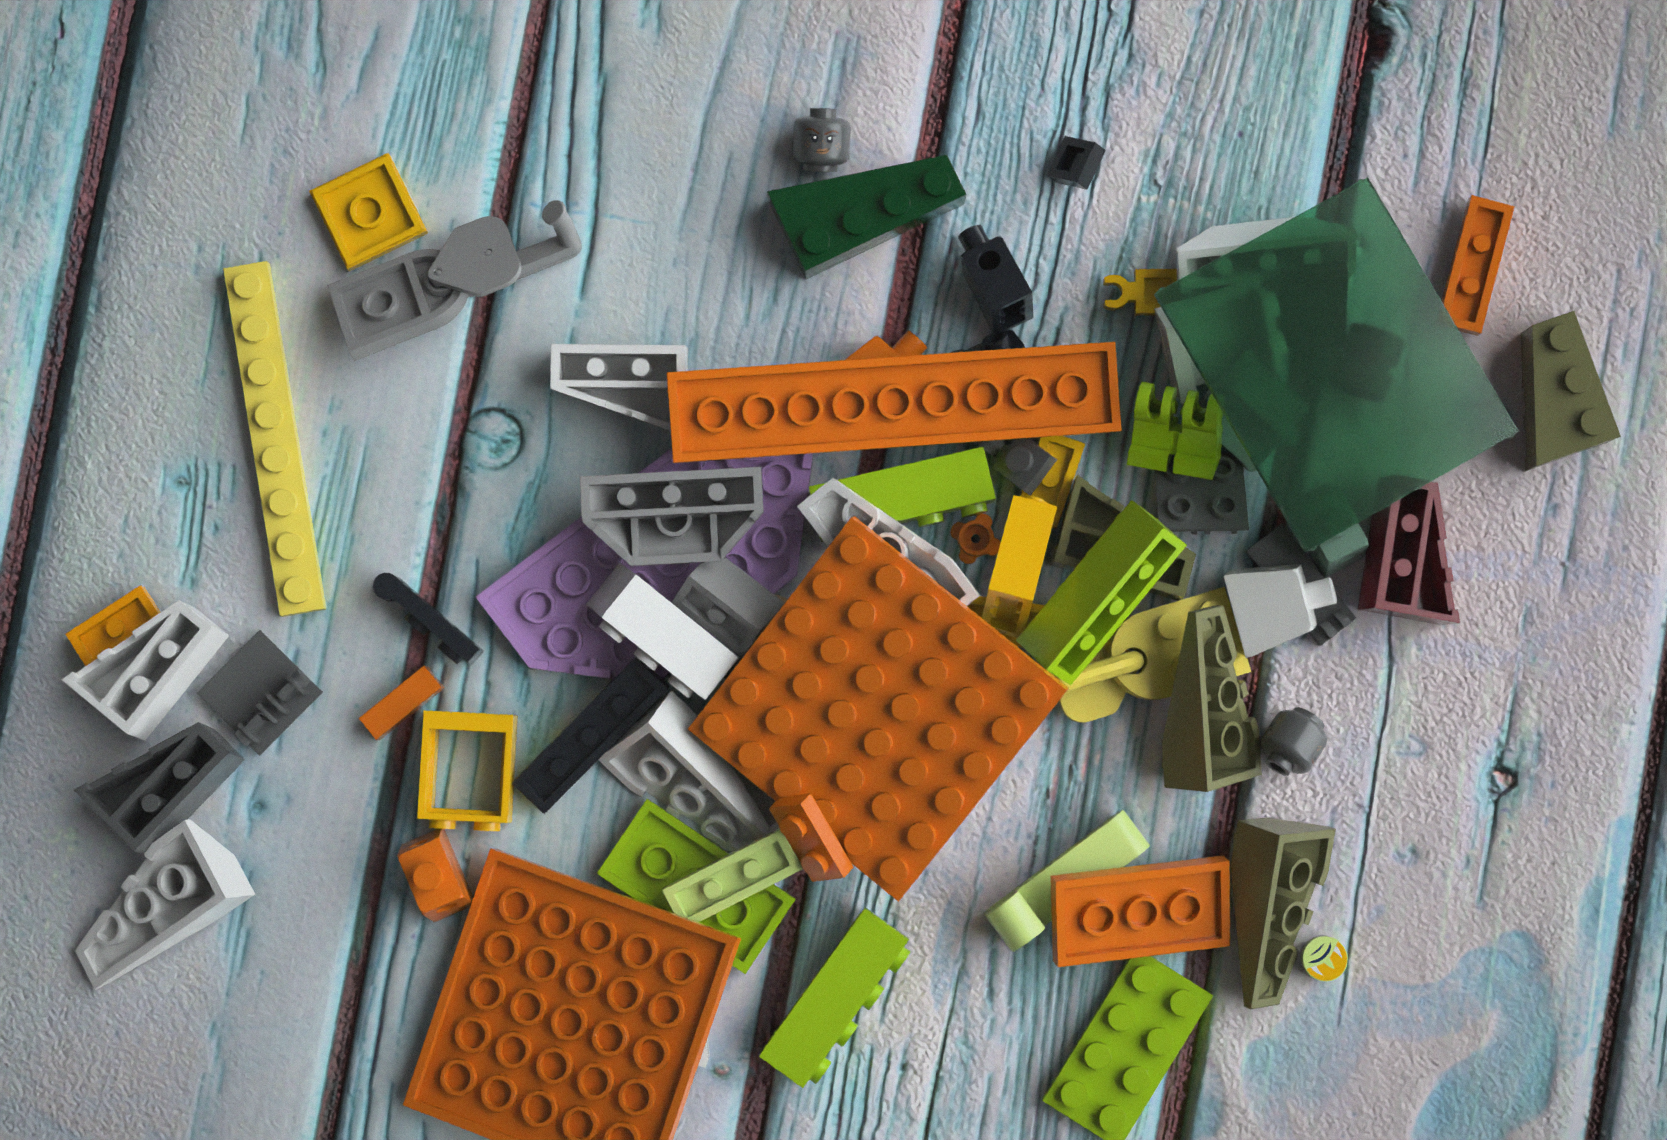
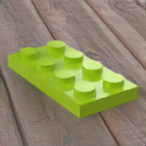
[597,799,796,974]
[1041,956,1214,1140]

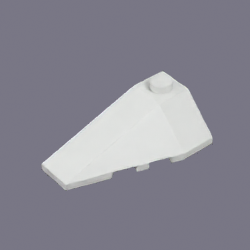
[797,478,980,606]
[598,690,771,853]
[75,819,255,989]

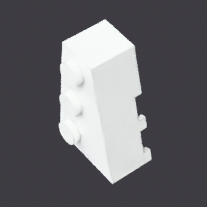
[550,344,688,431]
[586,563,739,700]
[61,600,229,741]

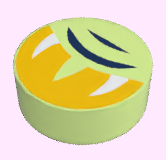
[1301,936,1348,982]

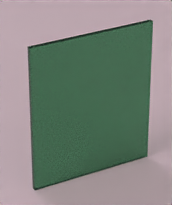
[1154,177,1519,553]

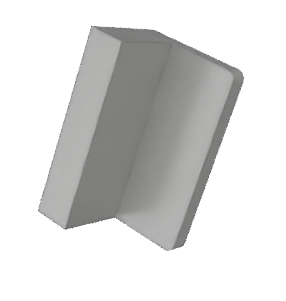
[671,557,783,657]

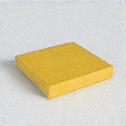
[309,153,428,272]

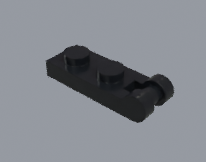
[373,573,484,664]

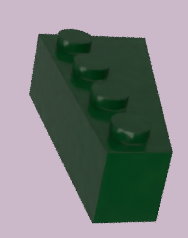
[767,155,966,279]

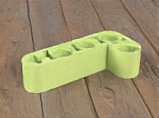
[983,809,1150,952]

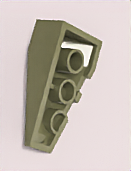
[1231,818,1336,1009]

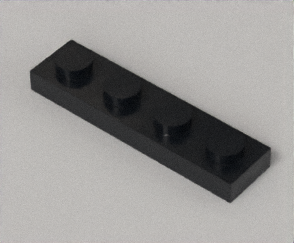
[512,656,669,814]

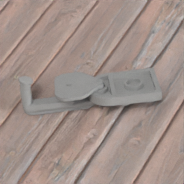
[327,200,582,361]

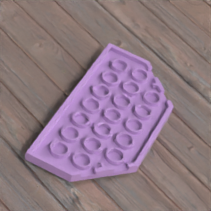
[476,448,813,679]

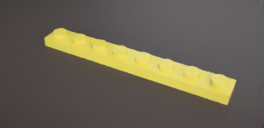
[223,261,326,617]

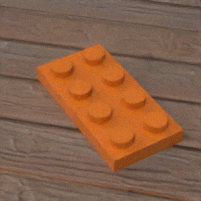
[1050,856,1230,967]

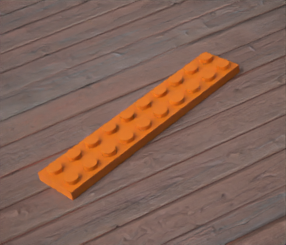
[666,342,1122,463]

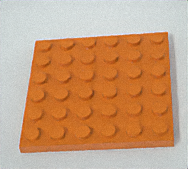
[688,516,1069,902]
[403,848,741,1140]

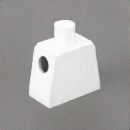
[1224,564,1337,658]

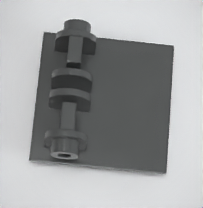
[1154,453,1249,535]
[197,630,323,756]

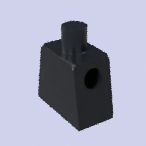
[958,225,1034,333]

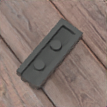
[1245,523,1356,646]

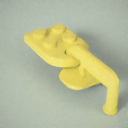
[1051,587,1251,723]

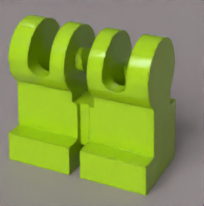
[1127,382,1224,480]

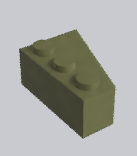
[1521,311,1621,471]

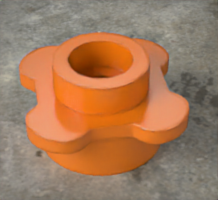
[950,514,1001,564]

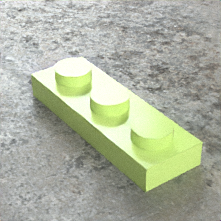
[662,828,803,922]

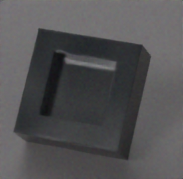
[1047,136,1106,190]

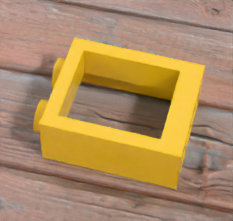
[982,495,1057,638]
[417,710,518,831]

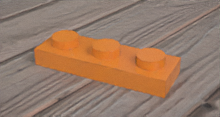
[1435,195,1515,336]

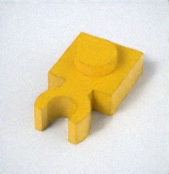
[1103,269,1180,316]

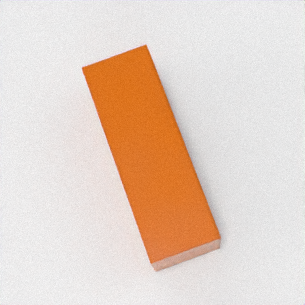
[359,665,445,740]

